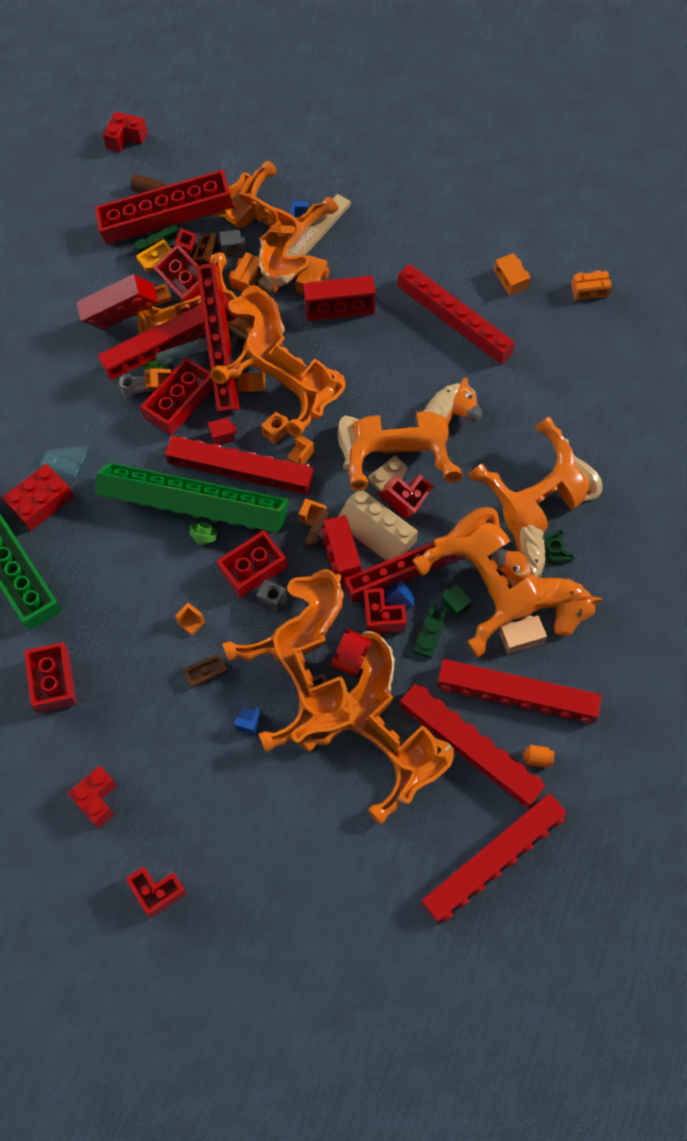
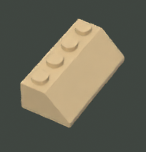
[338,490,418,561]

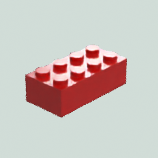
[77,274,158,330]
[303,276,376,321]
[140,357,214,436]

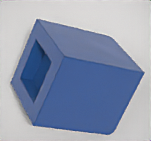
[291,201,309,218]
[384,580,415,611]
[234,707,262,736]

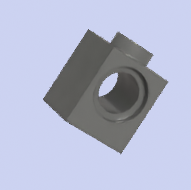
[220,230,245,256]
[256,580,288,612]

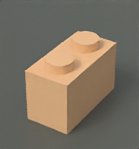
[499,616,547,654]

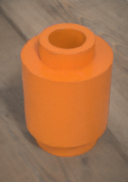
[523,744,554,768]

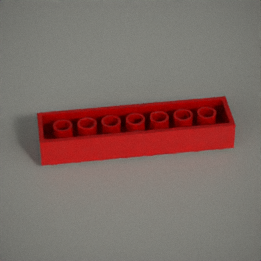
[95,169,234,245]

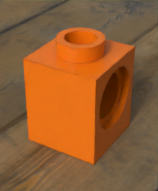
[261,412,289,445]

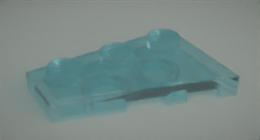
[155,337,208,365]

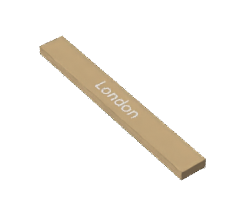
[257,194,351,293]

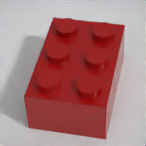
[153,244,200,301]
[2,463,74,532]
[321,515,361,586]
[216,530,287,598]
[24,642,77,714]

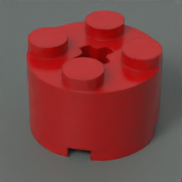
[330,629,372,675]

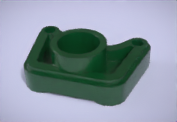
[543,529,574,564]

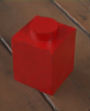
[175,228,197,256]
[208,417,237,445]

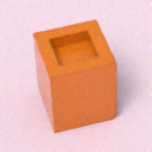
[144,369,171,389]
[237,373,265,391]
[287,435,314,465]
[298,498,327,527]
[175,603,205,636]

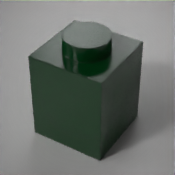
[441,584,472,619]

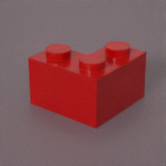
[102,111,148,152]
[378,474,434,519]
[363,588,407,634]
[67,765,117,829]
[125,866,188,919]

